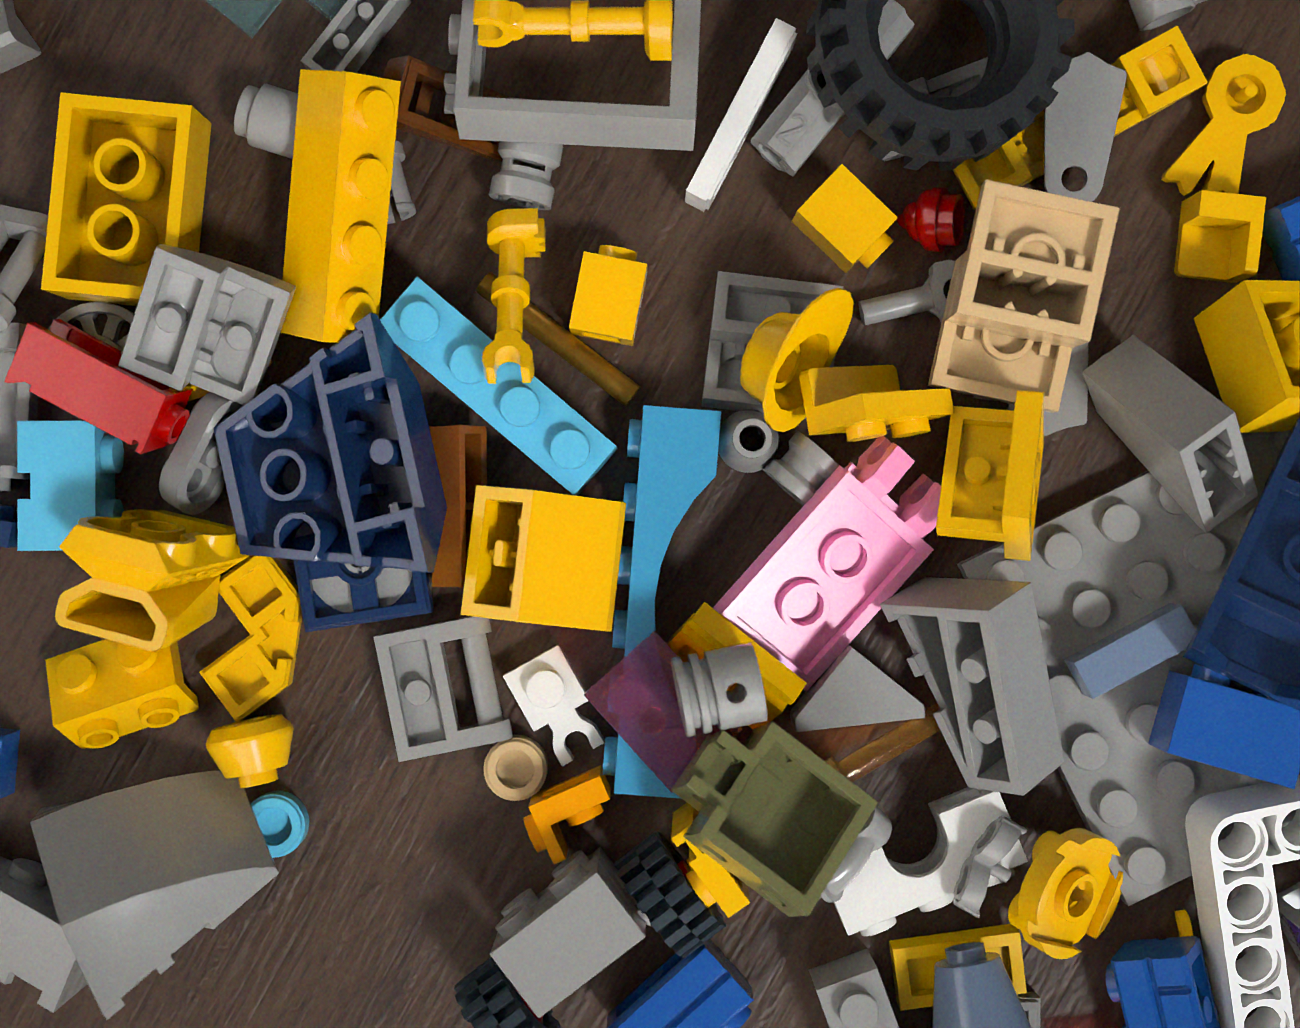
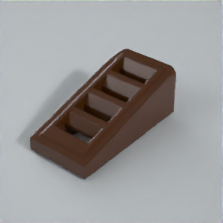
[383,55,514,162]

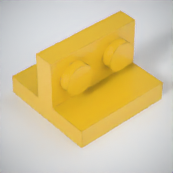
[936,390,1044,561]

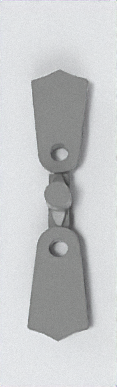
[1008,52,1127,436]

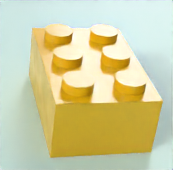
[41,92,212,306]

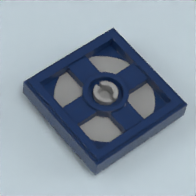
[294,559,434,633]

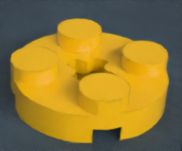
[1008,828,1123,959]

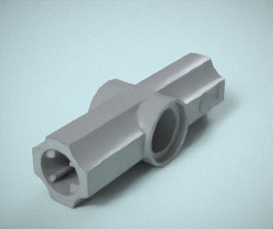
[751,0,915,177]

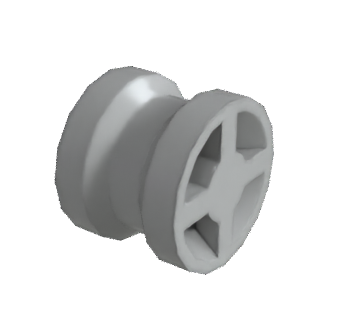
[763,431,839,506]

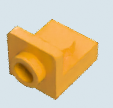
[523,765,611,865]

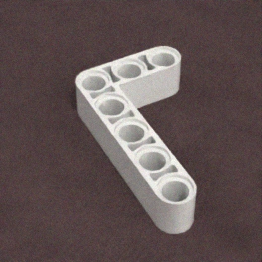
[1185,775,1300,1028]

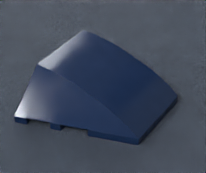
[214,313,447,573]

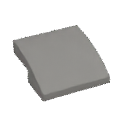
[118,244,297,405]
[701,271,844,419]

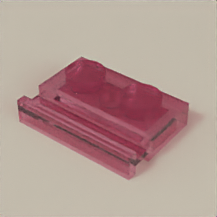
[584,629,742,793]

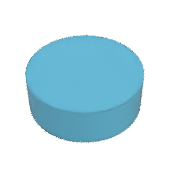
[251,791,309,858]

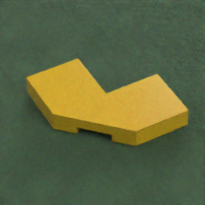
[199,555,302,723]

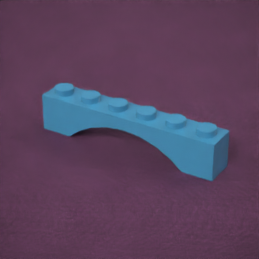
[603,405,721,799]

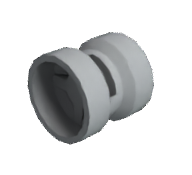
[489,141,564,210]

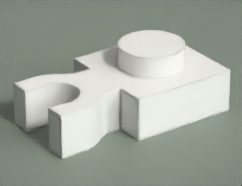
[503,643,605,766]

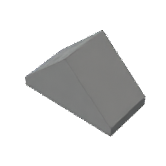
[790,645,925,732]

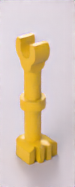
[473,0,673,61]
[482,208,546,384]

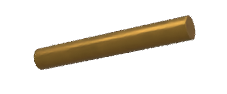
[475,272,641,407]

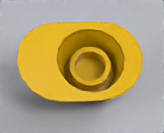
[740,287,854,432]

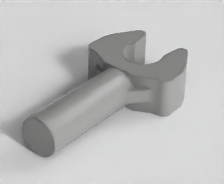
[858,260,955,326]

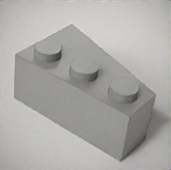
[880,577,1064,796]
[0,856,88,1013]

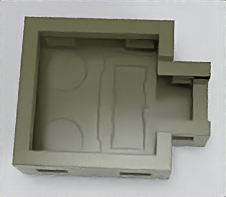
[671,722,878,917]

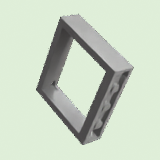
[444,0,701,151]

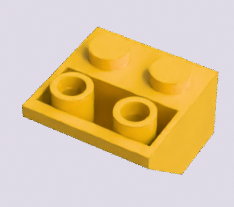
[461,485,626,632]

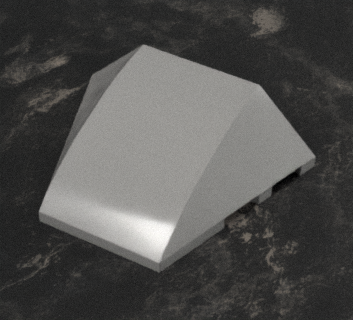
[30,771,279,1020]

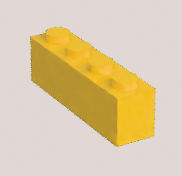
[281,69,401,343]

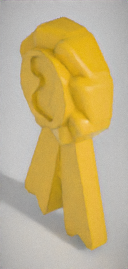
[1161,54,1286,196]

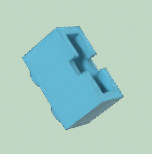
[17,421,124,551]

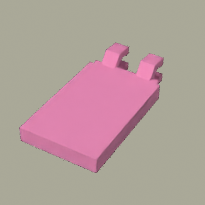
[713,436,941,692]

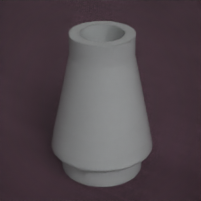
[718,410,780,473]

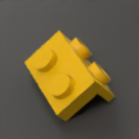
[799,365,955,442]
[45,639,199,749]

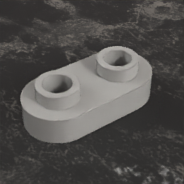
[159,392,244,515]

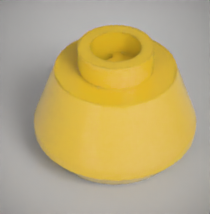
[205,714,294,788]

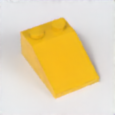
[1194,280,1300,433]

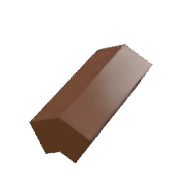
[430,425,487,587]

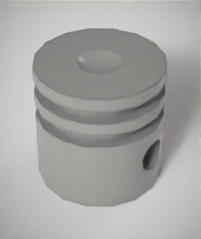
[671,643,767,737]

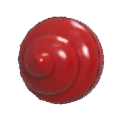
[897,187,965,252]

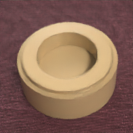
[484,735,548,801]

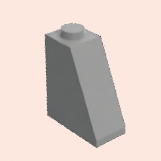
[1082,334,1258,533]

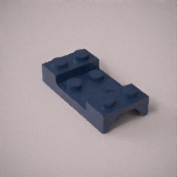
[1183,416,1300,711]

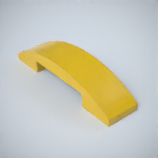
[953,25,1208,210]

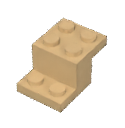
[928,180,1120,413]

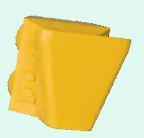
[55,509,249,651]

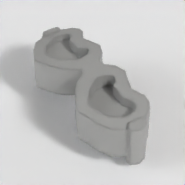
[953,816,1027,918]

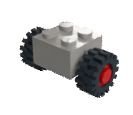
[454,831,726,1028]

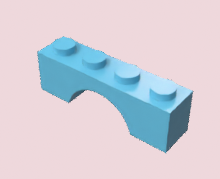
[380,277,618,496]

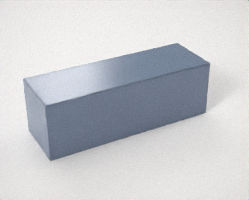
[1064,603,1195,699]

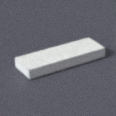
[685,18,797,212]

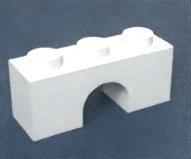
[834,787,1028,936]

